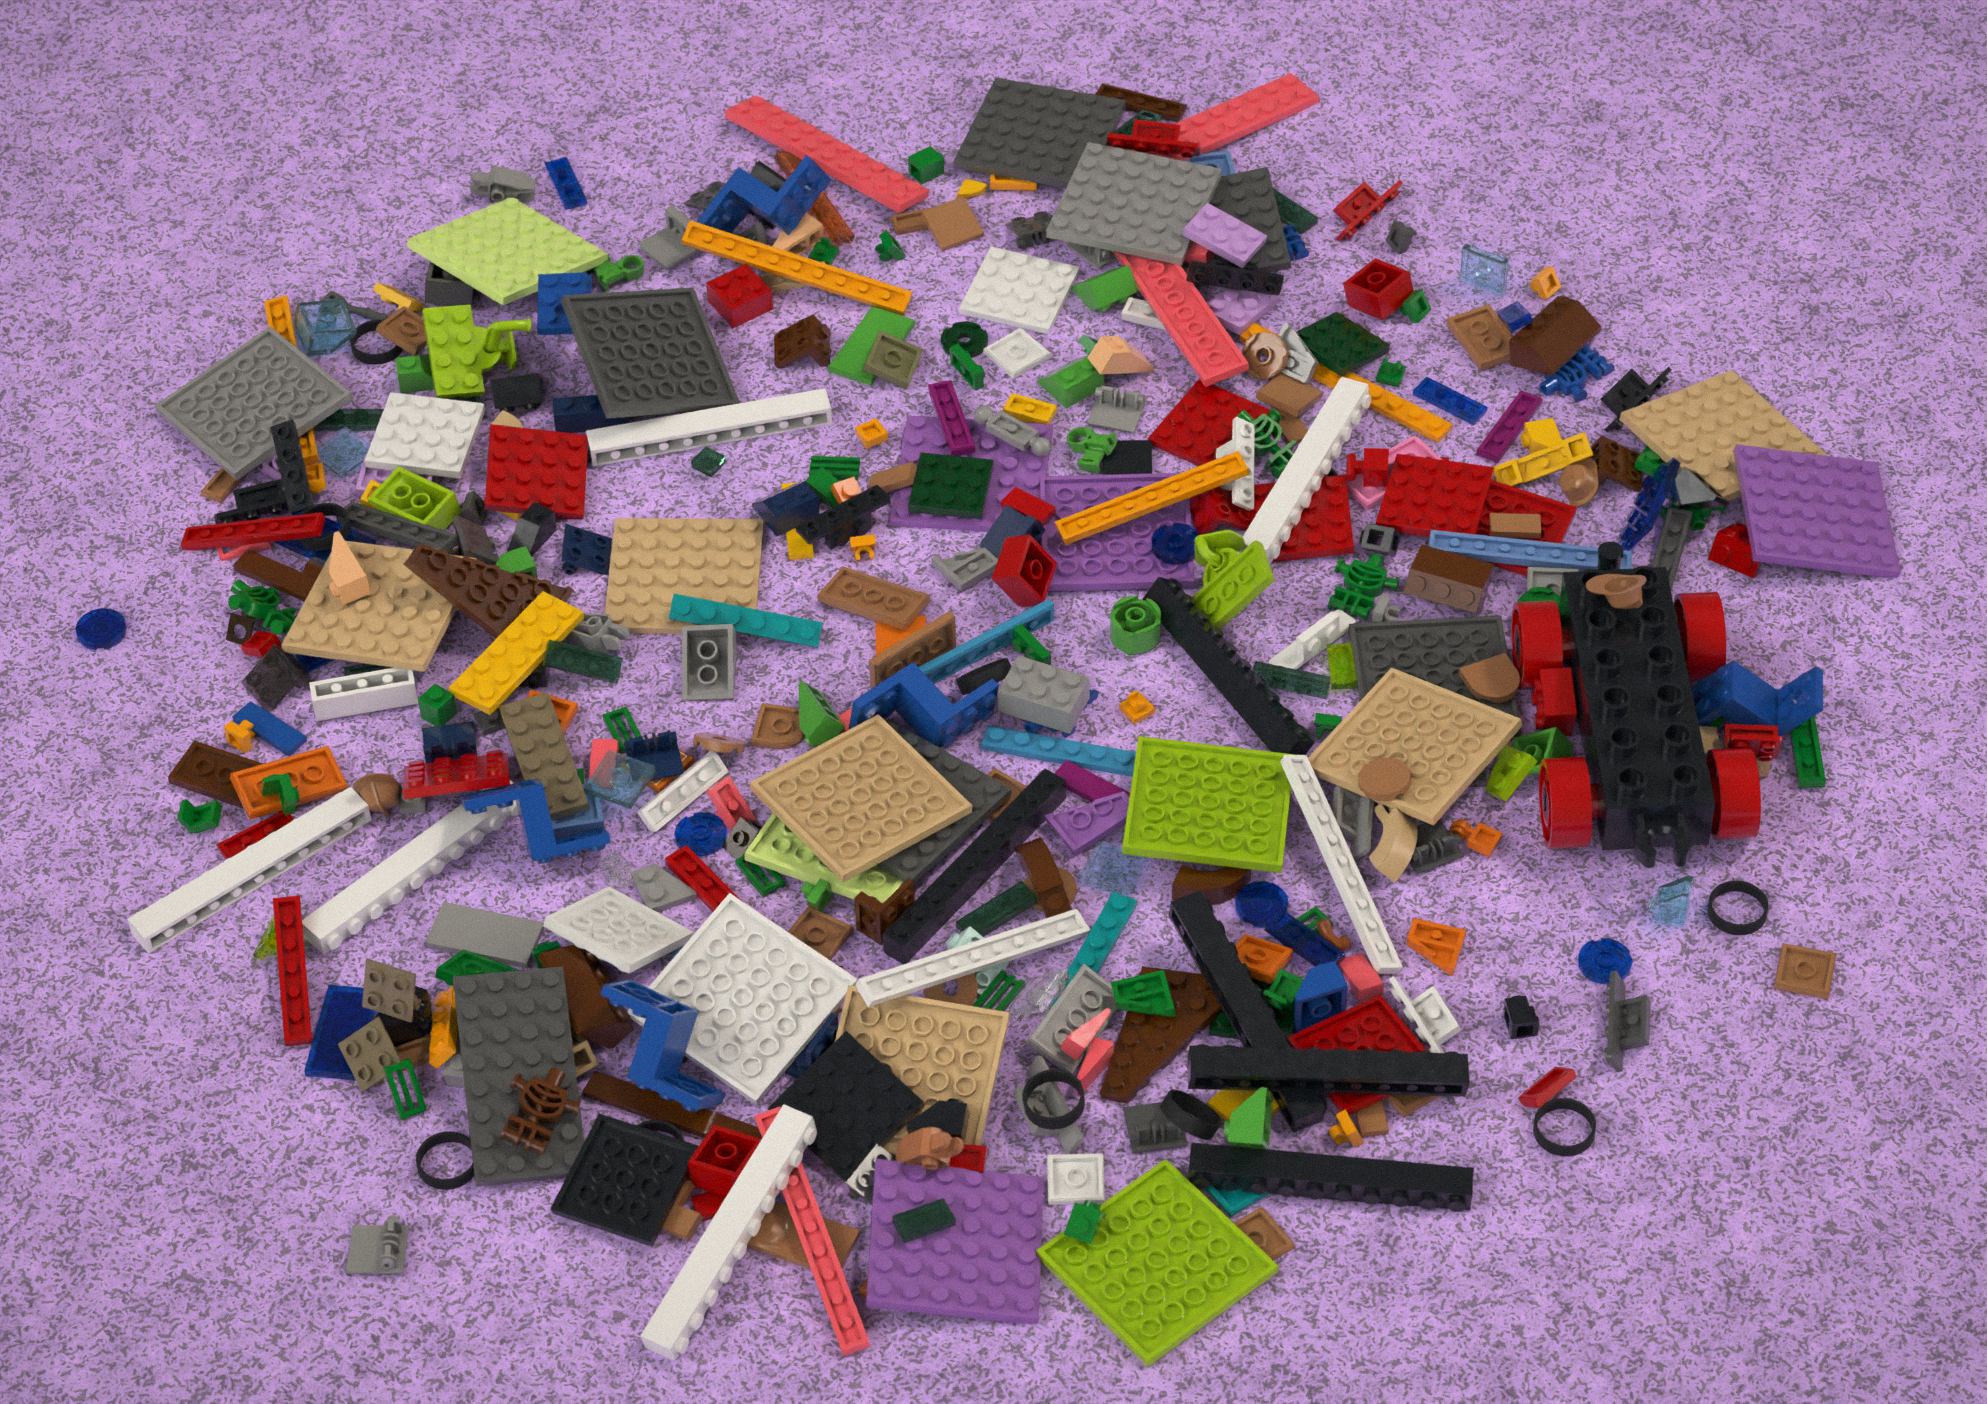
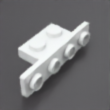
[1216,417,1254,511]
[1269,609,1356,677]
[1389,976,1462,1053]

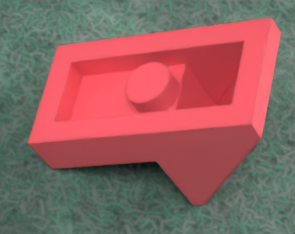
[706,776,757,830]

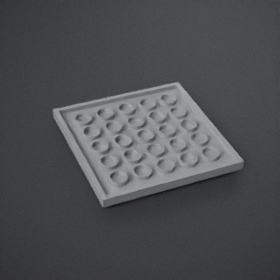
[1046,142,1222,265]
[154,327,353,481]

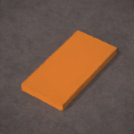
[230,746,348,820]

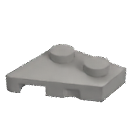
[1268,322,1319,384]
[931,548,998,592]
[630,864,697,912]

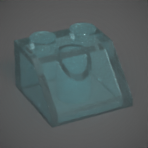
[294,299,357,356]

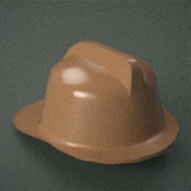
[1559,458,1599,507]
[1586,574,1647,609]
[353,773,402,817]

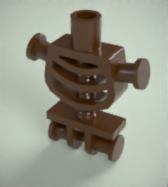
[500,1068,581,1157]

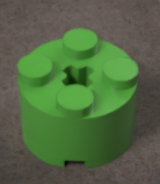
[1110,596,1161,655]

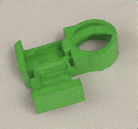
[590,255,644,291]
[1066,427,1118,473]

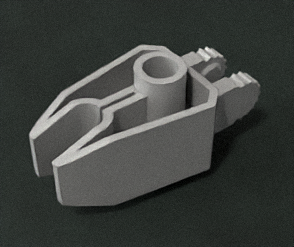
[470,166,536,204]
[565,613,631,656]

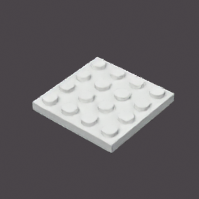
[959,247,1080,334]
[365,392,485,479]
[543,886,694,973]

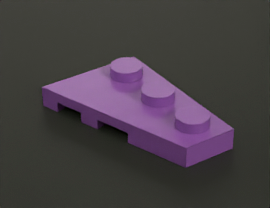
[1044,791,1129,856]

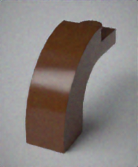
[1014,837,1072,918]
[1172,865,1251,905]

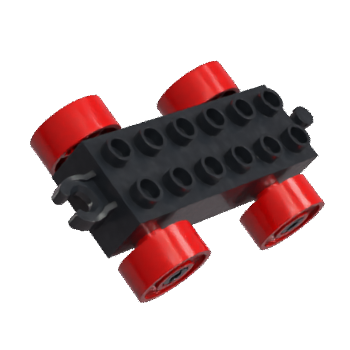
[1511,542,1761,868]

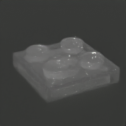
[1006,969,1070,1023]

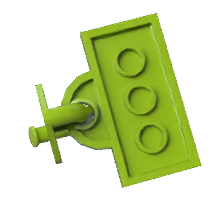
[422,304,532,399]
[1193,530,1275,629]

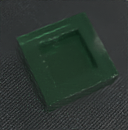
[691,446,726,477]

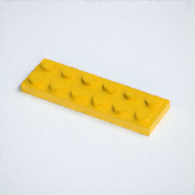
[448,591,584,715]

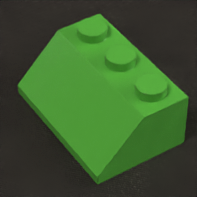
[1224,1087,1273,1149]

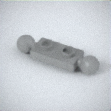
[974,405,1051,457]

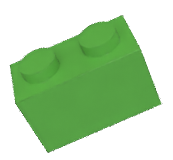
[1072,265,1139,312]
[1037,355,1104,408]

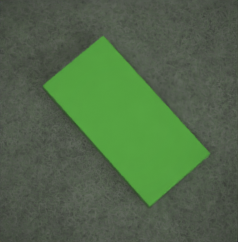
[828,306,915,386]

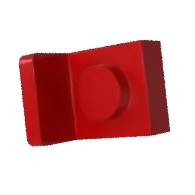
[240,631,286,668]

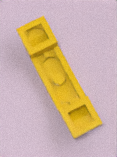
[1494,432,1594,487]

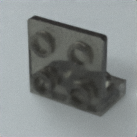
[242,644,315,712]

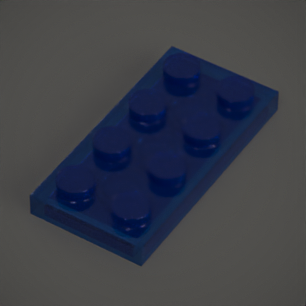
[1619,458,1681,551]

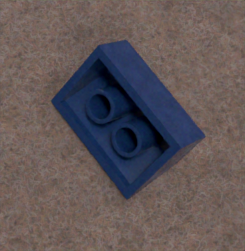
[553,395,629,433]

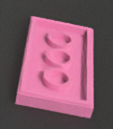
[1342,435,1442,511]

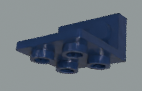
[979,506,1046,559]
[785,1013,839,1079]

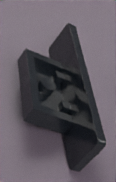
[1186,259,1284,296]
[1600,367,1672,432]
[271,420,314,514]
[214,479,313,524]
[796,485,891,550]

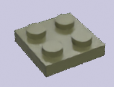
[863,330,923,389]

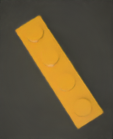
[429,985,458,1069]

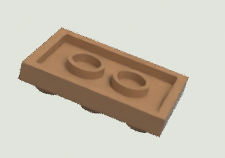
[1446,304,1513,371]

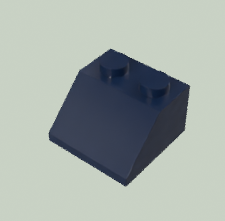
[752,481,819,536]

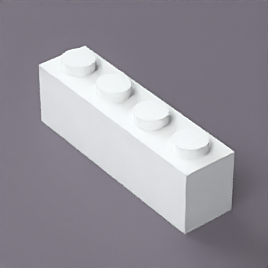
[309,668,418,722]

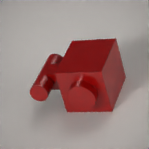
[1346,448,1389,487]

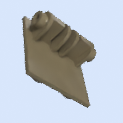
[362,958,421,1022]
[338,1017,402,1092]

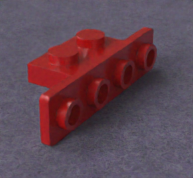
[1107,119,1200,158]
[1333,180,1403,242]

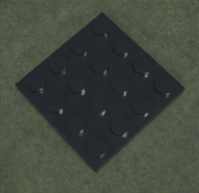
[767,1031,925,1183]
[551,1114,699,1247]

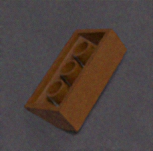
[1509,296,1601,375]
[538,944,634,1049]

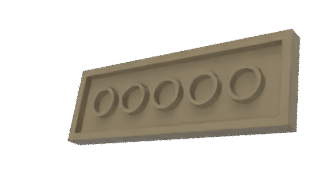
[499,692,590,820]

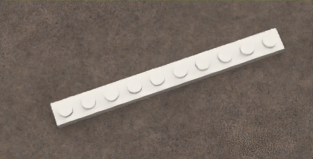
[1280,755,1403,974]
[855,909,1090,1007]

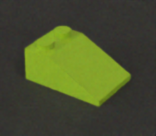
[368,466,461,530]

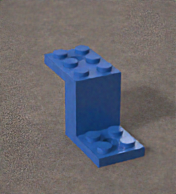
[696,155,831,235]
[537,272,593,335]
[1691,660,1823,736]
[849,662,999,748]
[460,778,611,864]
[601,979,725,1112]

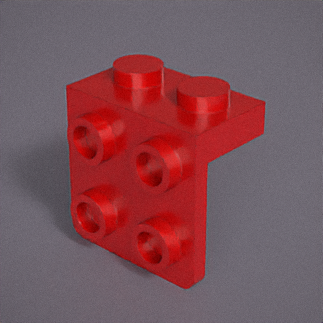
[1190,486,1251,536]
[1708,523,1761,578]
[1724,724,1783,762]

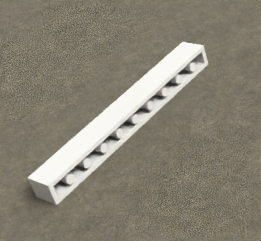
[1240,377,1371,564]
[586,388,832,466]
[302,780,519,954]
[128,787,371,953]
[641,1104,817,1361]

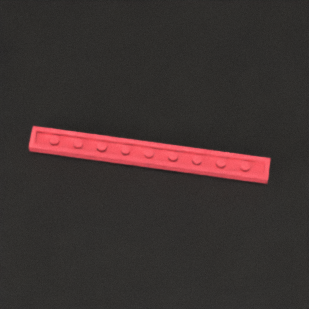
[754,1106,871,1357]

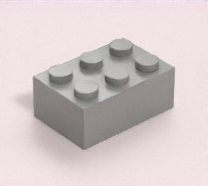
[998,655,1090,734]

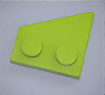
[1485,745,1538,802]

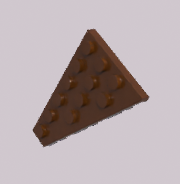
[403,543,574,639]
[1100,966,1222,1104]

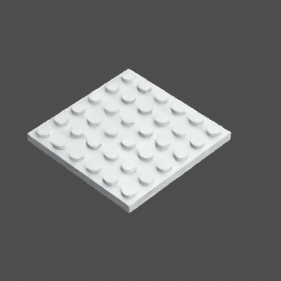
[627,893,858,1105]

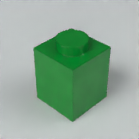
[908,146,945,185]
[418,683,457,726]

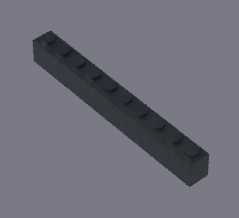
[1142,577,1314,755]
[883,768,1066,964]
[1168,891,1327,1133]
[1187,1044,1470,1097]
[1188,1143,1474,1212]

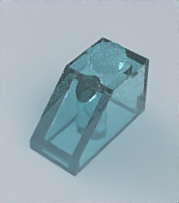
[1648,875,1693,929]

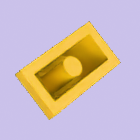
[1520,418,1562,454]

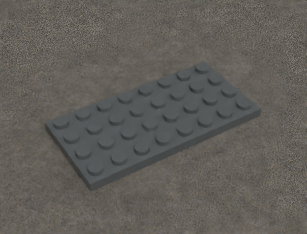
[453,966,584,1187]

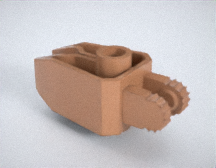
[895,1127,964,1170]

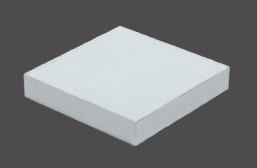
[983,328,1051,379]
[1047,1154,1105,1205]

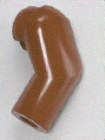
[1316,918,1351,953]

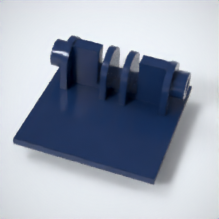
[561,524,612,575]
[422,721,478,763]
[624,730,684,784]

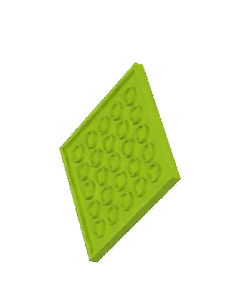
[1122,736,1295,873]
[1036,1159,1279,1367]

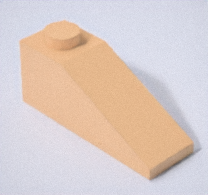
[773,213,824,255]
[1088,336,1154,374]
[328,531,371,605]

